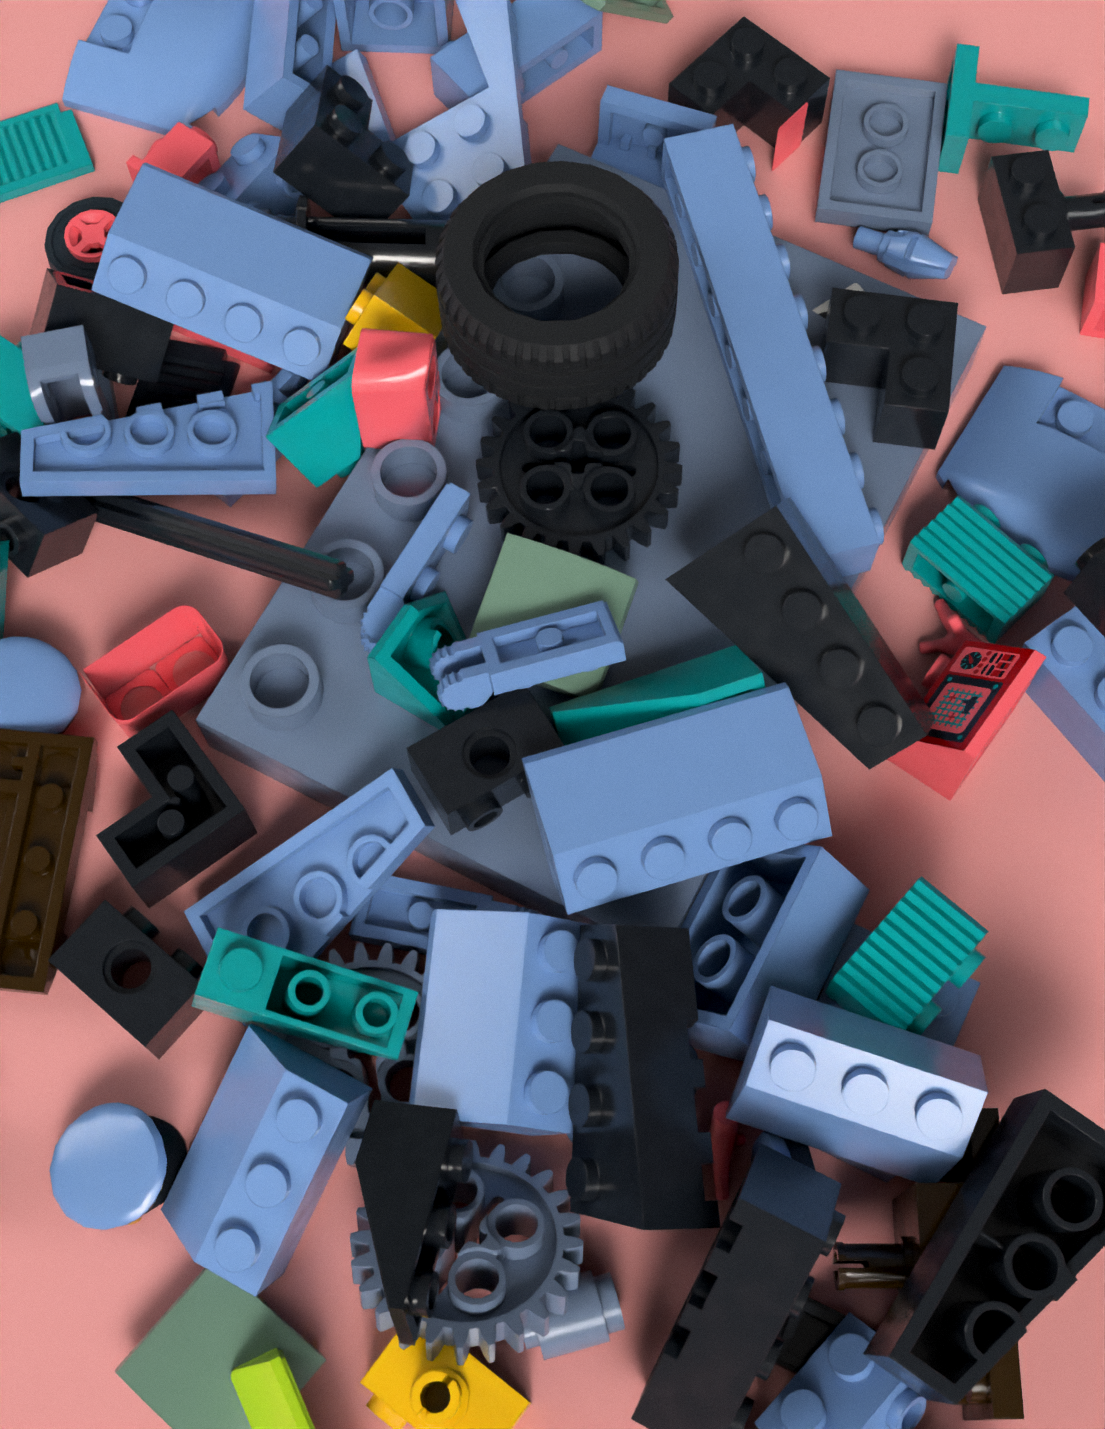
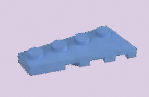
[20,380,276,496]
[184,768,435,1027]

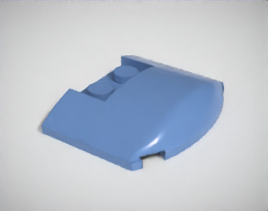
[62,0,254,135]
[936,366,1105,581]

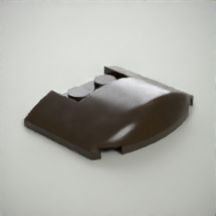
[0,728,97,995]

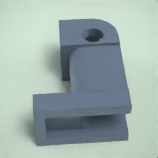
[21,325,119,425]

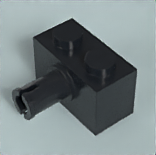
[978,150,1105,294]
[29,268,174,385]

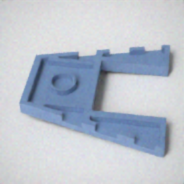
[332,0,532,220]

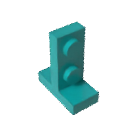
[938,43,1090,174]

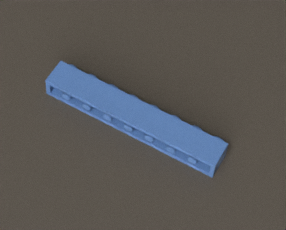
[661,124,884,577]

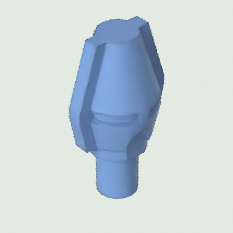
[853,226,958,279]

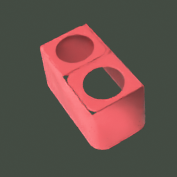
[352,328,441,449]
[79,605,230,738]

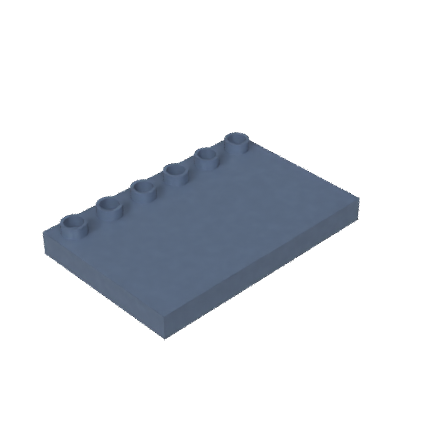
[195,144,987,928]

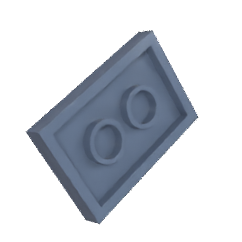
[815,69,948,236]

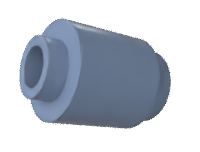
[524,1269,625,1360]

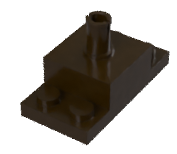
[833,1108,1024,1421]

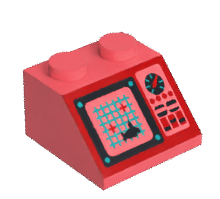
[887,640,1046,801]

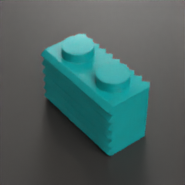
[902,495,1055,644]
[825,876,989,1035]

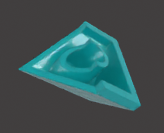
[367,591,479,730]

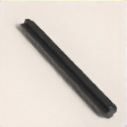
[84,496,354,599]

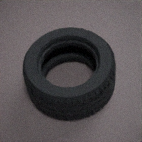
[435,161,679,410]

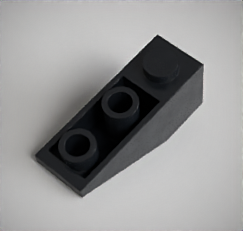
[355,1100,473,1346]

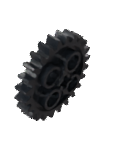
[476,388,682,566]

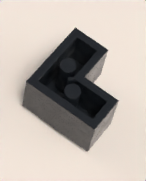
[668,17,830,148]
[273,65,413,219]
[821,288,958,450]
[96,710,257,908]

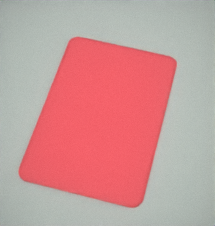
[772,102,808,171]

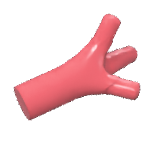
[919,599,983,655]
[707,1101,746,1200]

